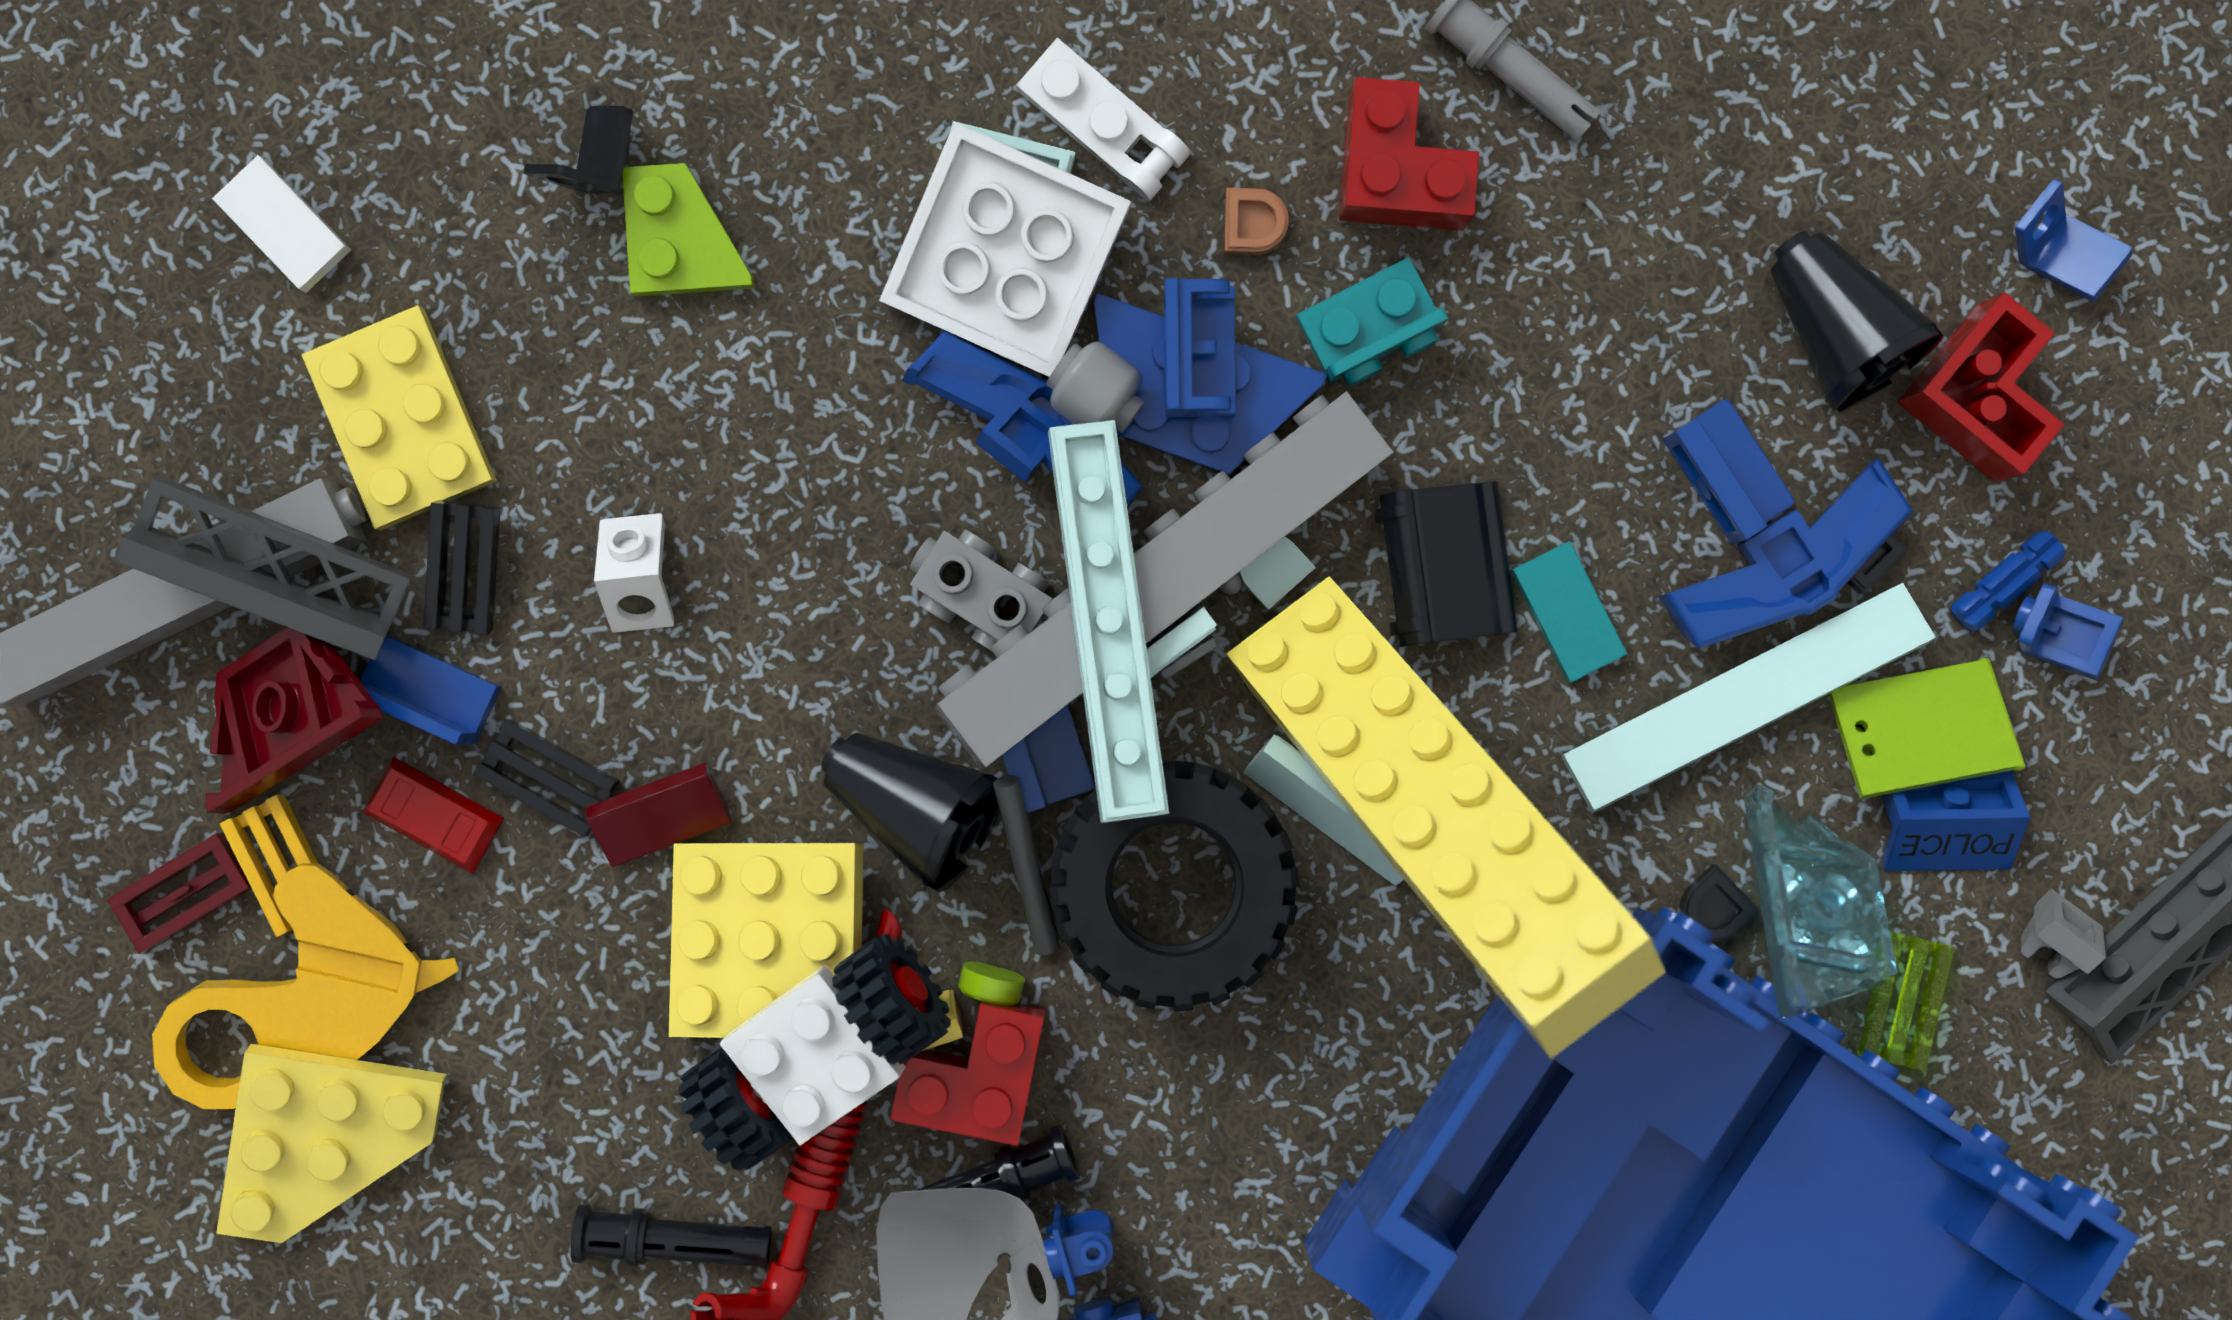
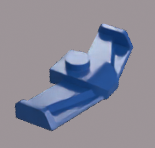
[902,331,1143,509]
[1659,458,1914,648]

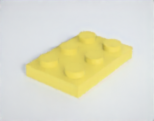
[301,305,497,531]

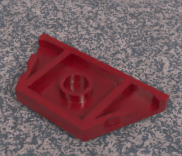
[205,627,383,813]

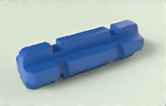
[1950,531,2066,631]

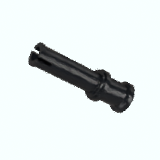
[884,1125,1080,1201]
[570,1204,772,1269]

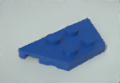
[1094,293,1327,476]

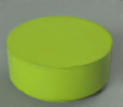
[958,962,1025,1006]

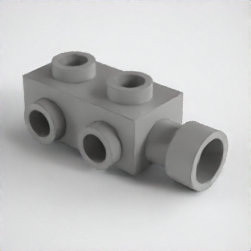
[910,529,1053,650]

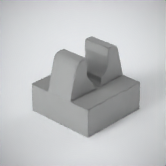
[2020,888,2106,978]

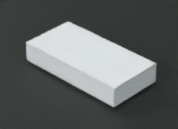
[212,155,352,293]

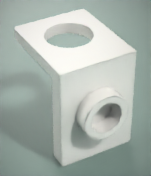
[594,513,674,633]

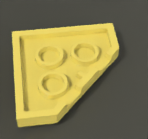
[216,1044,447,1243]

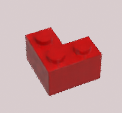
[1339,77,1479,231]
[1897,292,2065,483]
[890,1001,1046,1146]

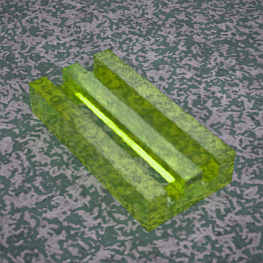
[1857,930,1955,1071]

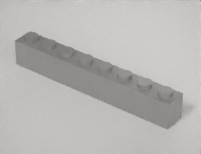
[934,391,1394,771]

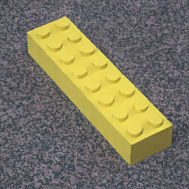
[1226,576,1666,1059]

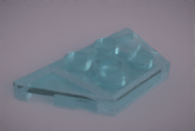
[1744,785,1898,1019]

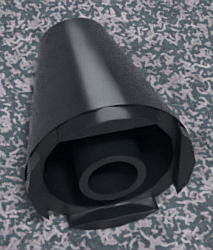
[1770,231,1944,412]
[821,733,1000,893]

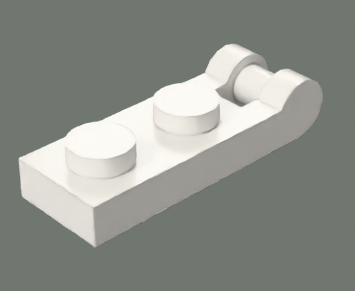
[1016,38,1191,201]

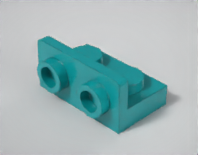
[1295,257,1449,387]

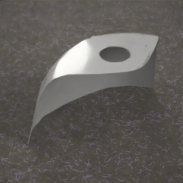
[876,1188,1060,1320]

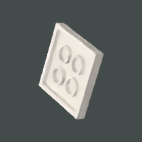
[879,122,1132,377]

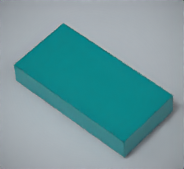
[1510,541,1627,683]

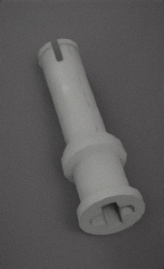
[1424,0,1602,143]

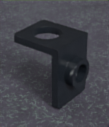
[523,106,633,193]

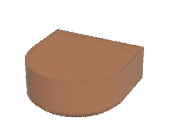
[1224,188,1289,255]

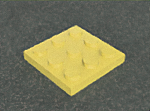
[669,843,864,1038]

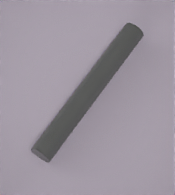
[993,775,1059,955]

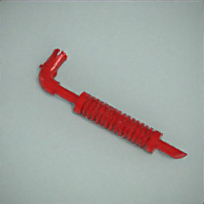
[690,909,902,1320]

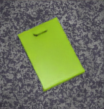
[1829,658,2026,799]

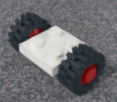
[679,934,951,1171]

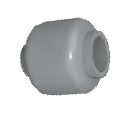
[1046,342,1145,433]

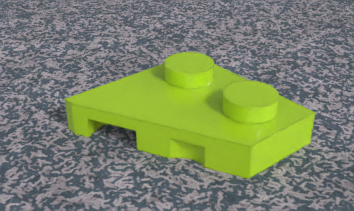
[622,163,755,297]

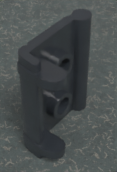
[1374,481,1518,647]

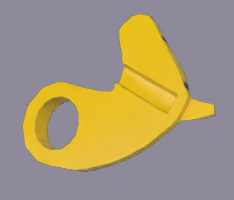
[152,863,459,1109]

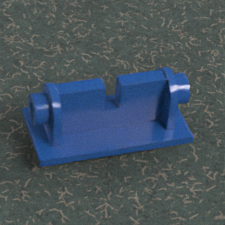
[1044,1203,1113,1296]

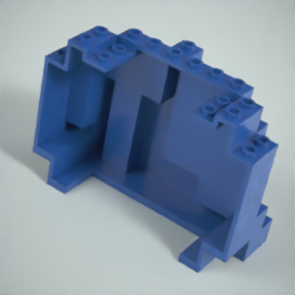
[1303,906,2139,1320]

